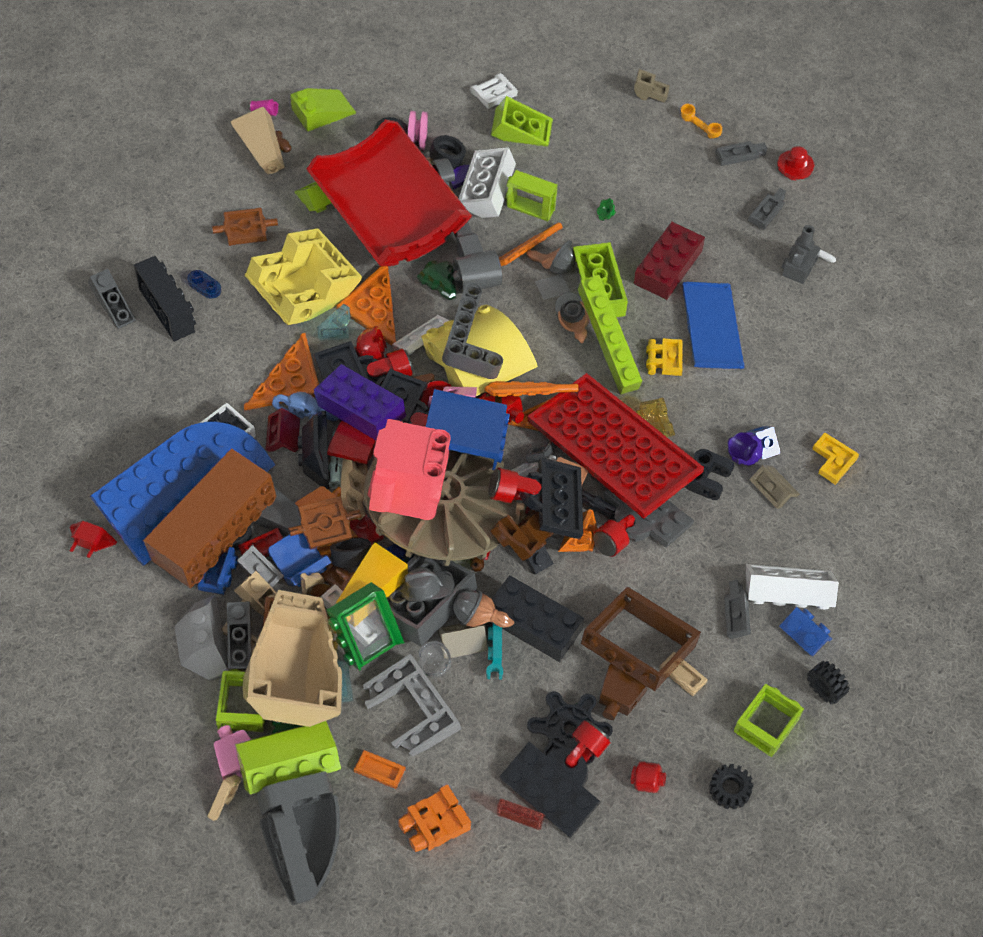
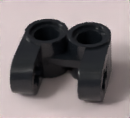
[685,449,735,500]

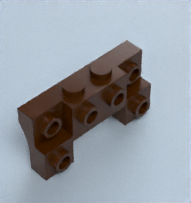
[490,508,554,561]

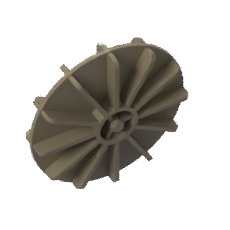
[364,450,517,566]

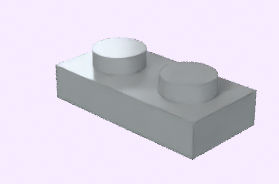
[237,545,284,588]

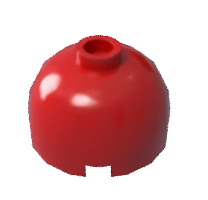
[354,326,387,360]

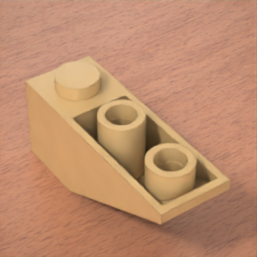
[234,571,277,616]

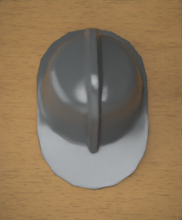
[401,567,454,602]

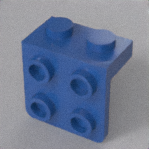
[268,533,331,587]

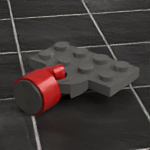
[593,489,694,557]

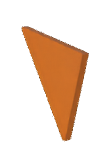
[337,266,396,346]
[244,333,319,411]

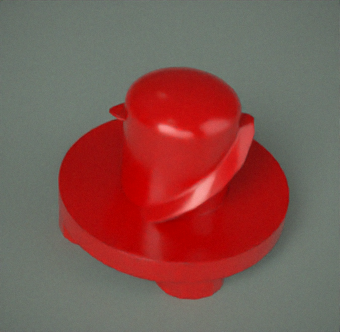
[777,146,814,180]

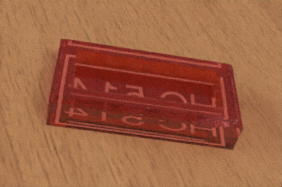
[497,798,545,830]

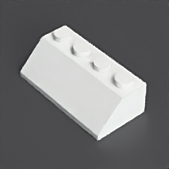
[459,147,516,218]
[746,564,839,610]

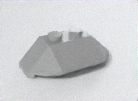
[174,595,230,681]

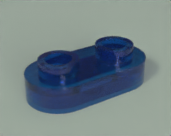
[187,270,222,299]

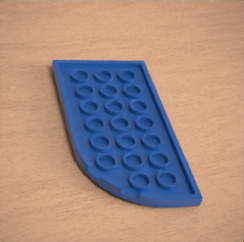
[90,422,275,565]

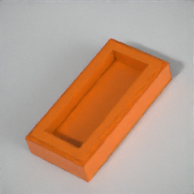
[354,750,406,789]

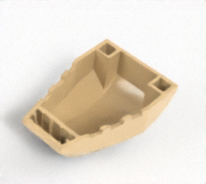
[243,590,342,727]

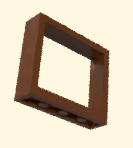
[581,586,701,691]

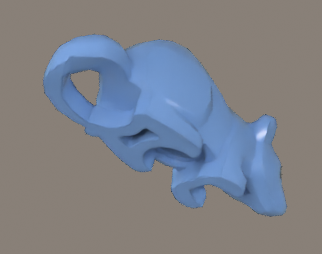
[272,392,339,421]

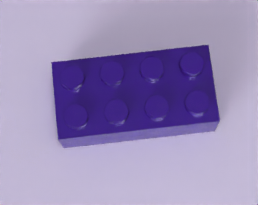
[314,364,406,441]

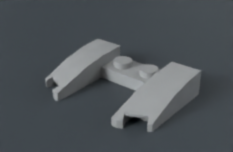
[363,654,461,757]

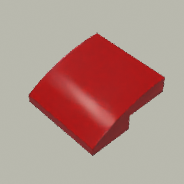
[327,421,376,464]

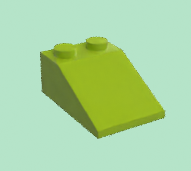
[290,88,356,132]
[491,96,553,147]

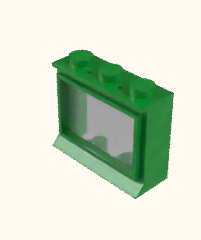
[327,582,405,671]

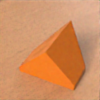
[558,509,598,552]

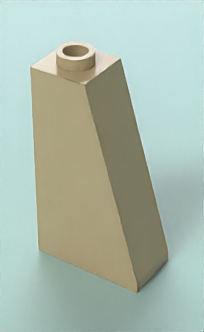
[231,107,285,174]

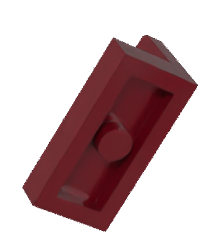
[265,408,300,452]

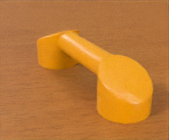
[681,104,722,139]

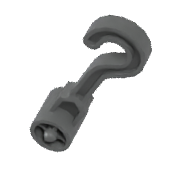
[431,158,502,294]

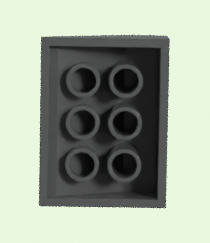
[375,554,477,647]

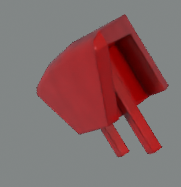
[69,521,117,558]

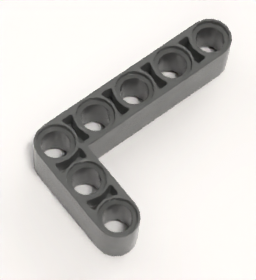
[442,282,503,379]

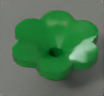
[597,198,616,221]

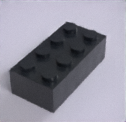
[134,256,196,342]
[491,575,584,662]

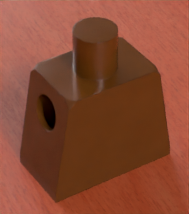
[599,663,648,721]

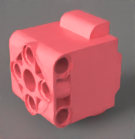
[368,419,451,520]

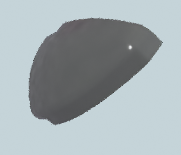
[256,772,340,906]

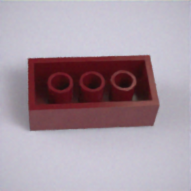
[633,222,705,300]

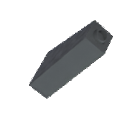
[253,487,301,536]

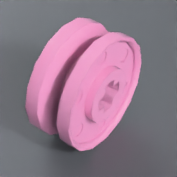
[408,111,428,150]

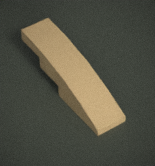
[341,459,368,520]

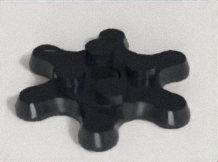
[527,691,613,765]

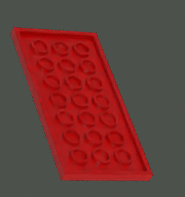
[527,373,704,519]

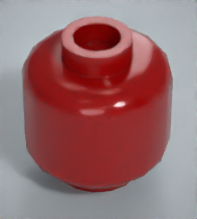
[631,761,666,793]

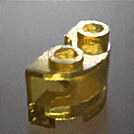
[636,398,675,437]

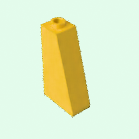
[336,542,408,627]

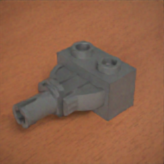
[781,225,821,284]

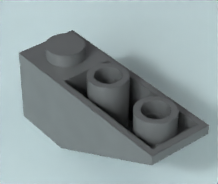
[88,269,136,329]
[227,601,252,670]

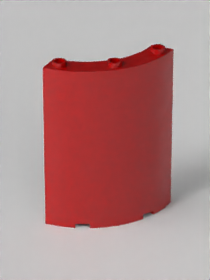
[306,119,472,266]

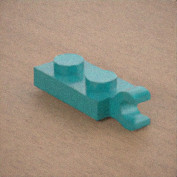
[486,623,503,680]

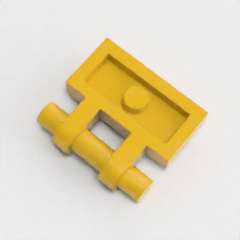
[646,338,682,376]

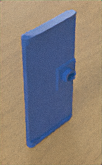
[682,282,745,369]

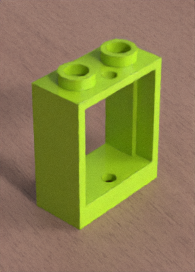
[505,170,558,222]
[216,669,265,732]
[733,683,804,757]

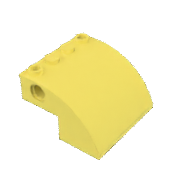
[245,228,362,325]
[421,305,538,396]

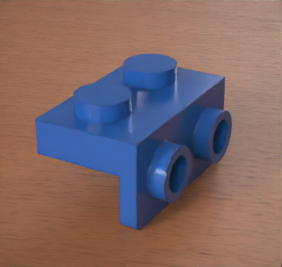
[198,547,238,595]
[779,607,833,656]

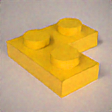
[812,433,859,485]

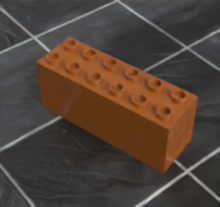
[143,448,276,589]

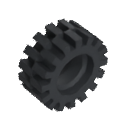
[807,661,850,704]
[709,764,753,810]

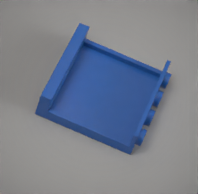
[426,389,510,470]

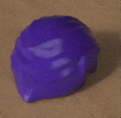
[727,432,763,466]

